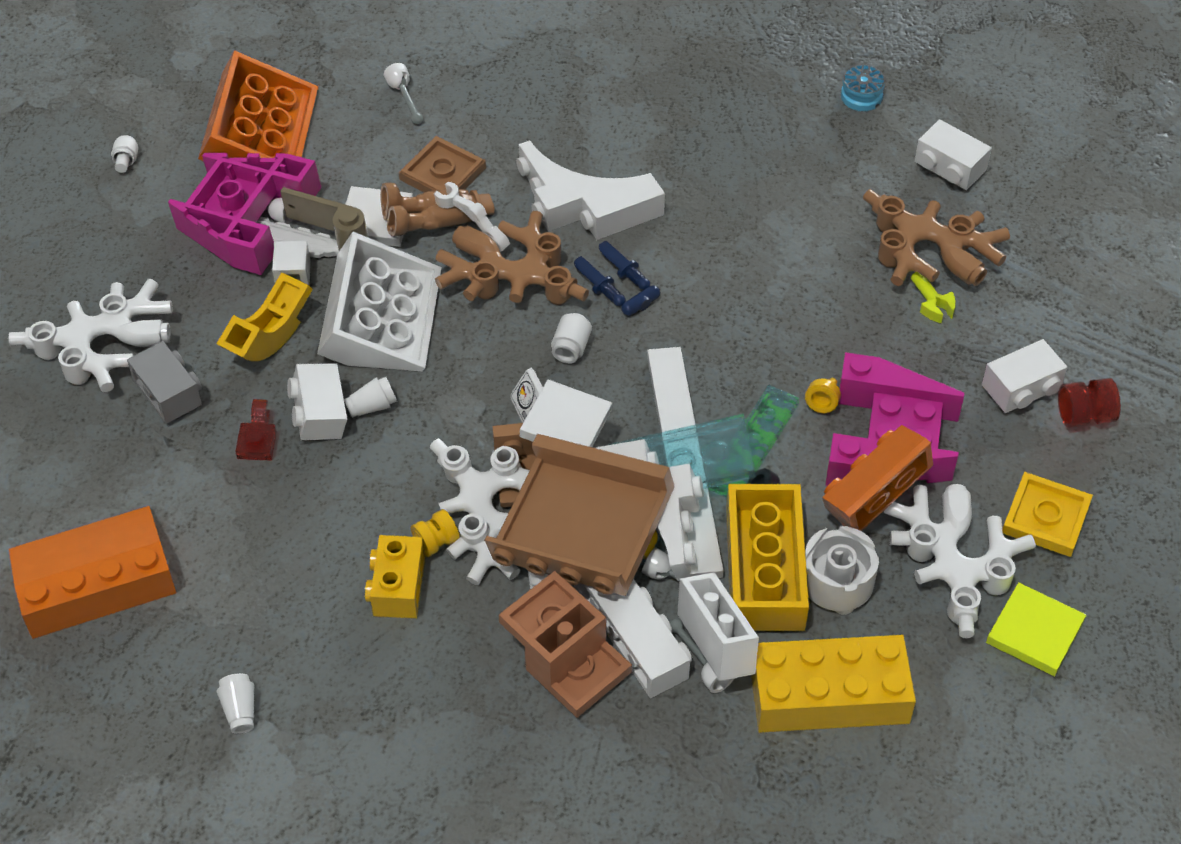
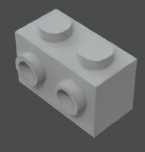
[127,341,202,424]

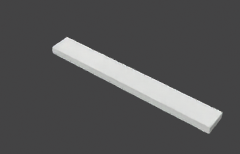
[647,347,724,578]

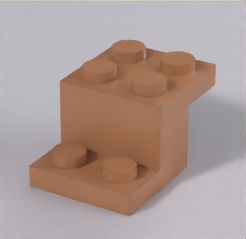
[499,571,632,718]

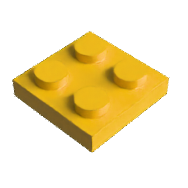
[1002,472,1093,557]

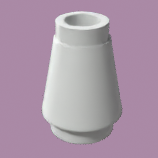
[344,377,397,418]
[216,673,254,734]

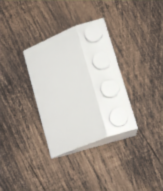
[317,232,442,372]

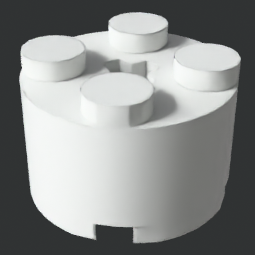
[805,526,879,615]

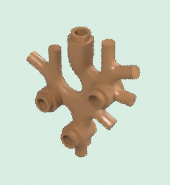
[863,189,1010,286]
[435,211,589,305]

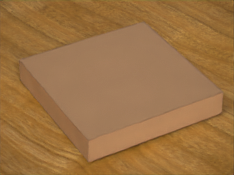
[399,136,486,192]

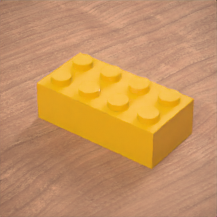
[726,484,809,631]
[751,635,916,733]

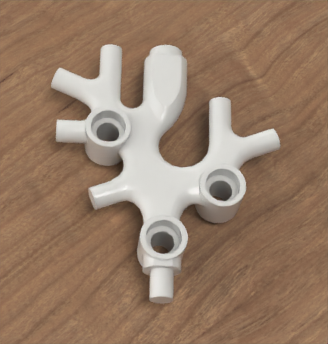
[9,279,173,392]
[430,439,530,585]
[884,484,1036,638]

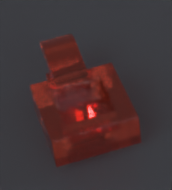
[235,399,277,461]

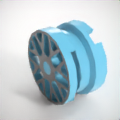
[841,65,885,111]

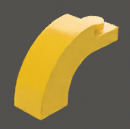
[216,272,313,361]

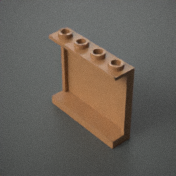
[484,434,675,596]

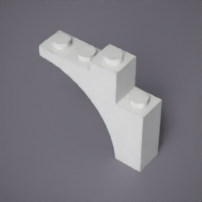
[516,140,665,240]
[596,439,704,581]

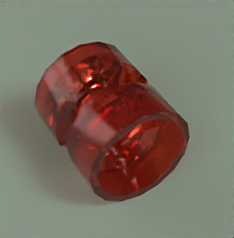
[1058,378,1121,428]

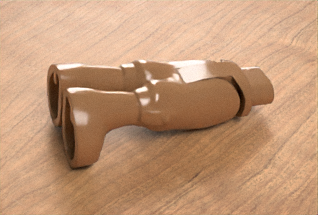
[380,182,495,236]

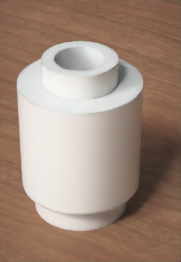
[551,313,592,363]

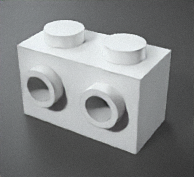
[914,119,992,190]
[982,339,1067,413]
[287,363,347,440]

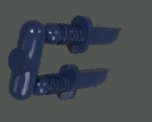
[574,241,661,316]

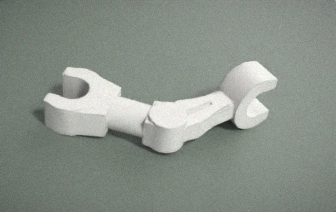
[434,182,510,252]

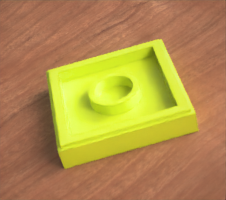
[986,582,1086,677]

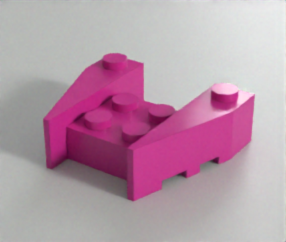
[168,153,321,275]
[825,352,964,486]

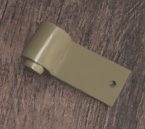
[280,187,368,251]

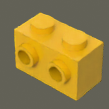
[365,535,425,619]

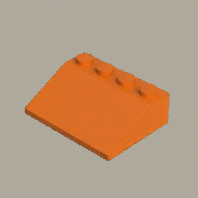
[198,50,318,161]
[9,506,176,639]

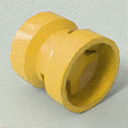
[410,509,460,557]

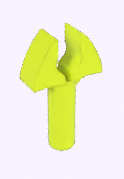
[911,272,955,323]

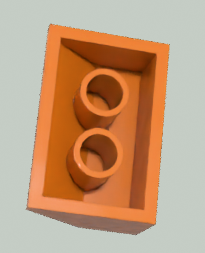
[822,425,933,531]

